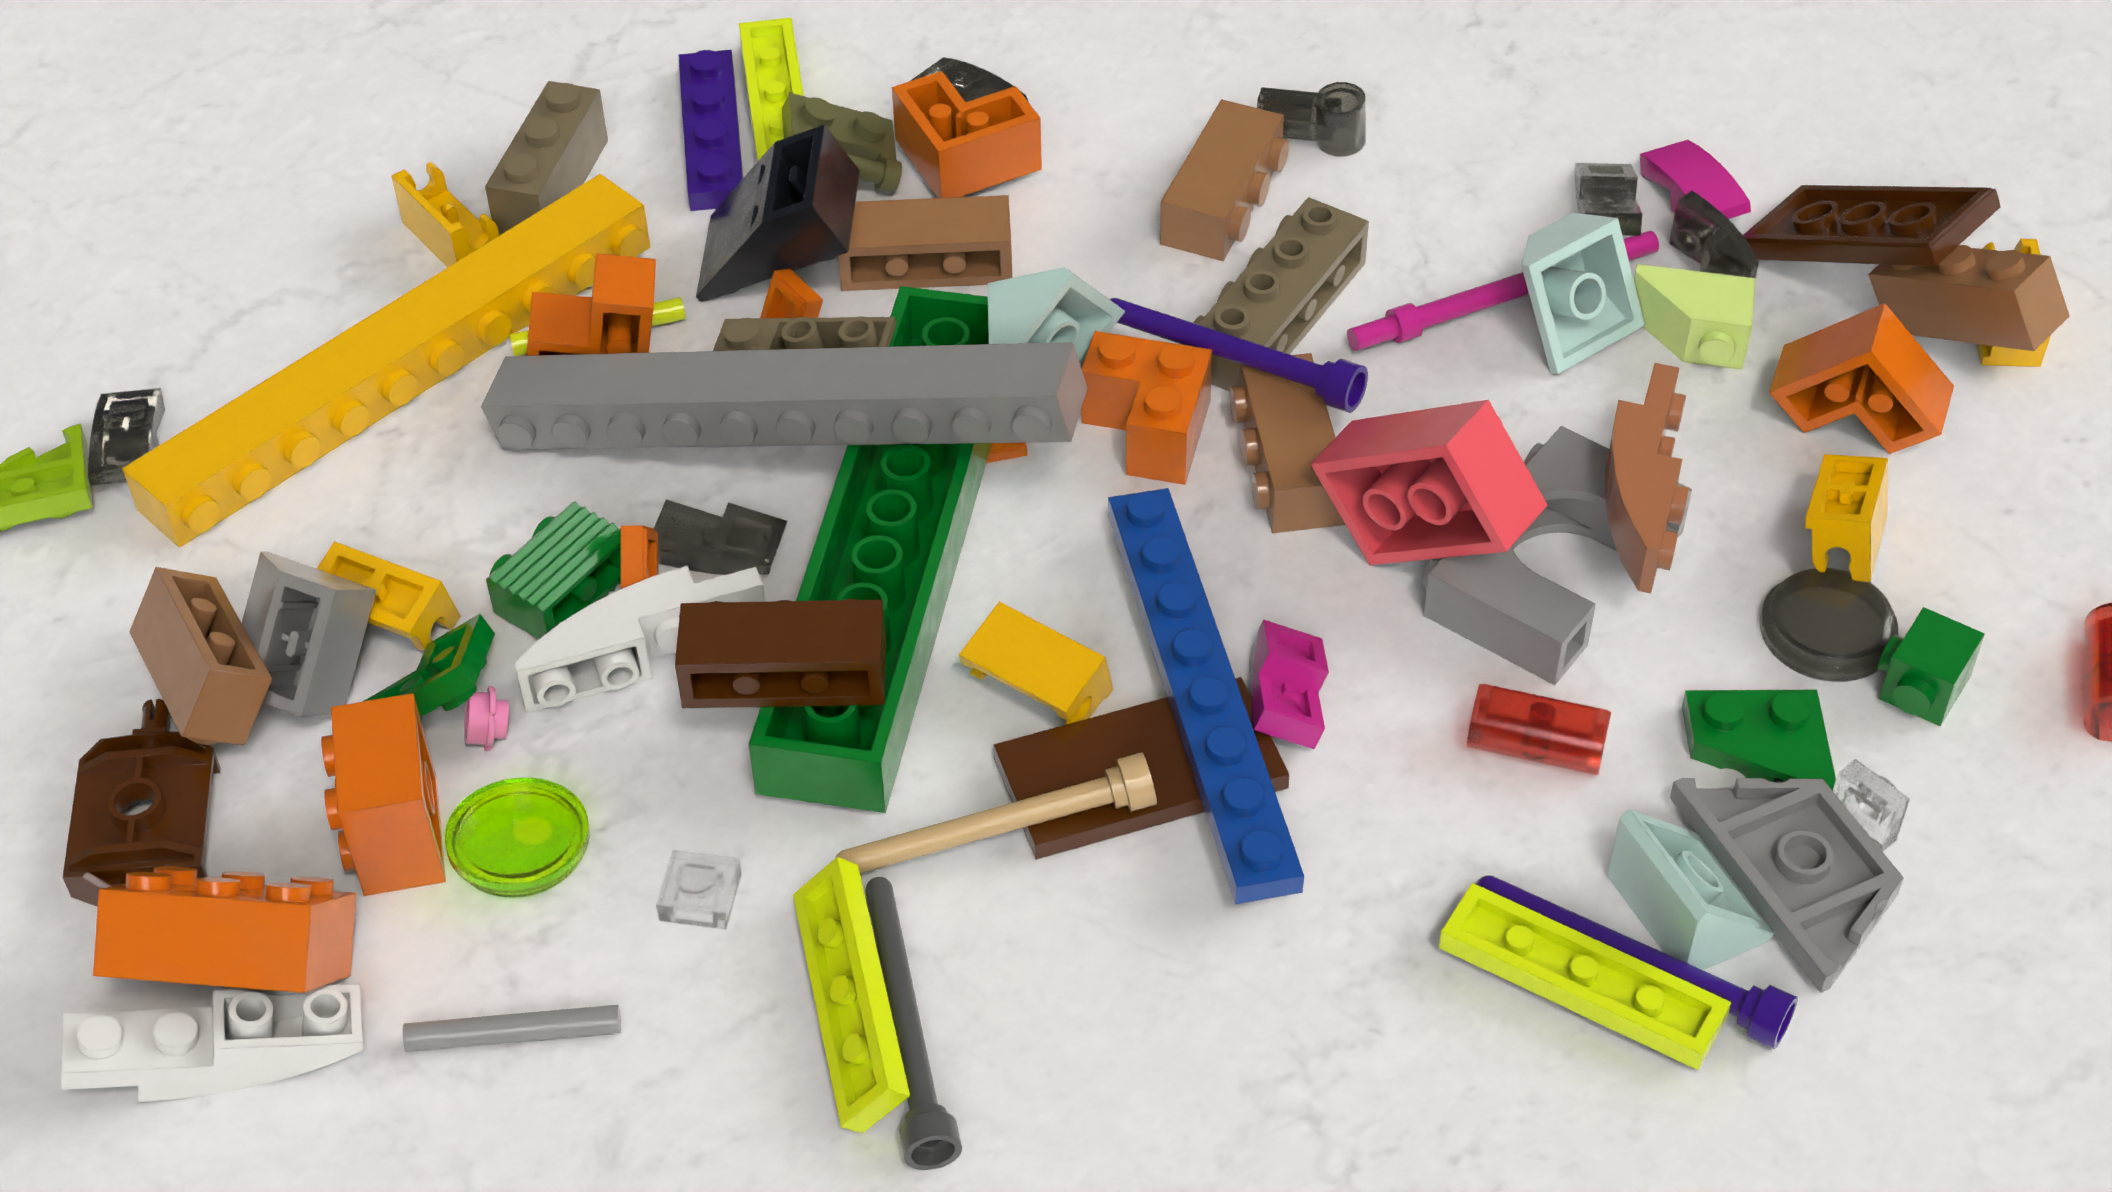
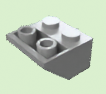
[242,552,376,717]

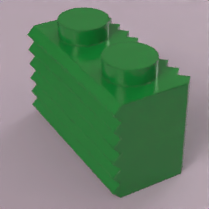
[486,501,621,639]

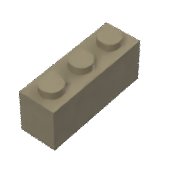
[485,81,608,236]

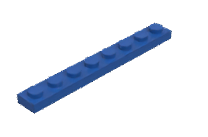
[1108,488,1304,905]

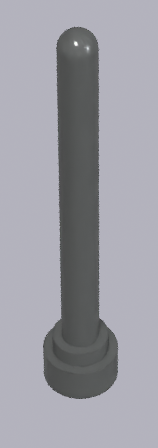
[866,877,962,1170]

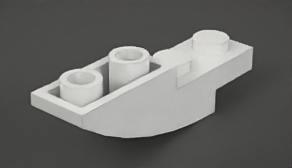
[514,566,765,713]
[61,984,363,1102]

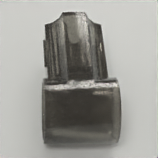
[1257,82,1366,157]

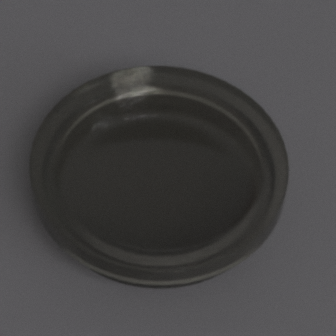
[1760,568,1899,682]

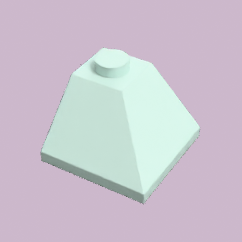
[1521,212,1645,374]

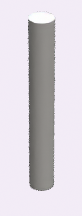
[403,1005,621,1052]

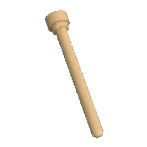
[835,752,1157,874]

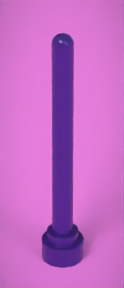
[1110,298,1368,413]
[1476,875,1798,1049]

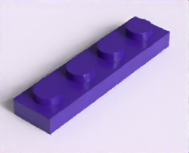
[678,50,743,211]

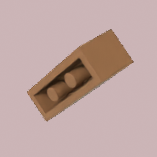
[1160,99,1289,261]
[838,195,1012,291]
[1868,245,2070,351]
[1230,353,1345,533]
[129,567,272,745]

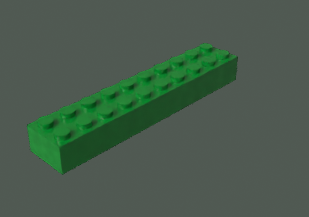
[748,286,992,813]

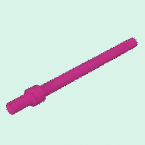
[1347,231,1659,351]

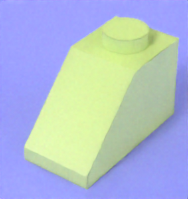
[1634,264,1755,369]

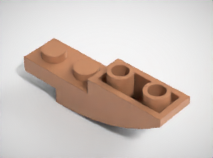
[1605,363,1690,594]

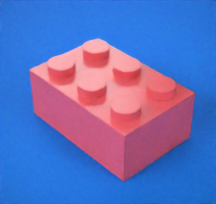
[1310,400,1548,565]

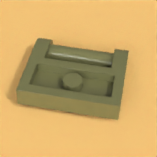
[782,92,902,194]

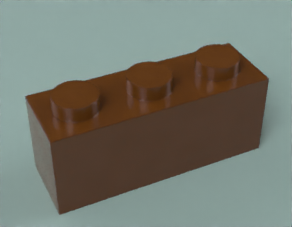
[675,599,887,708]

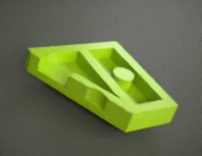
[0,424,92,532]

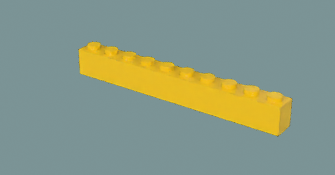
[122,174,651,548]

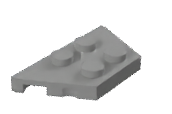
[1670,778,1904,993]

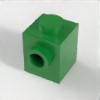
[1878,607,1985,727]

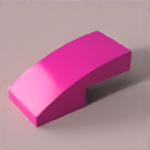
[1640,139,1751,227]
[1252,619,1329,749]

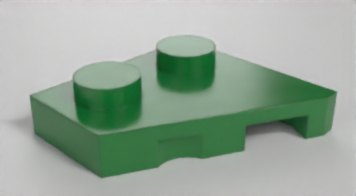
[1682,689,1838,796]

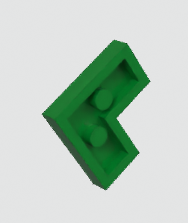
[364,614,495,722]

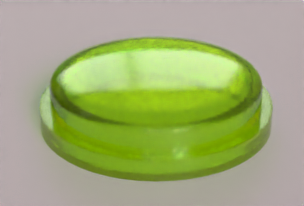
[445,777,590,897]

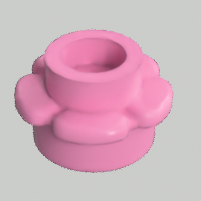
[464,686,509,751]

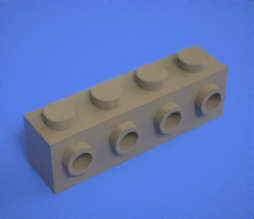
[1193,197,1369,392]

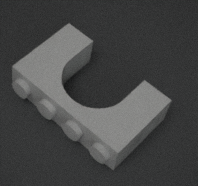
[1422,426,1692,685]

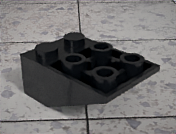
[696,124,860,302]

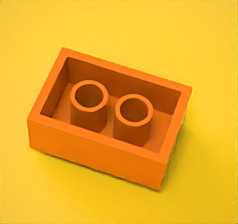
[93,866,356,993]

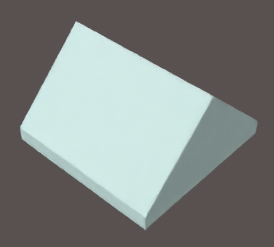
[987,267,1125,368]
[1607,809,1775,970]

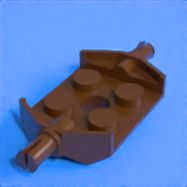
[62,699,221,907]

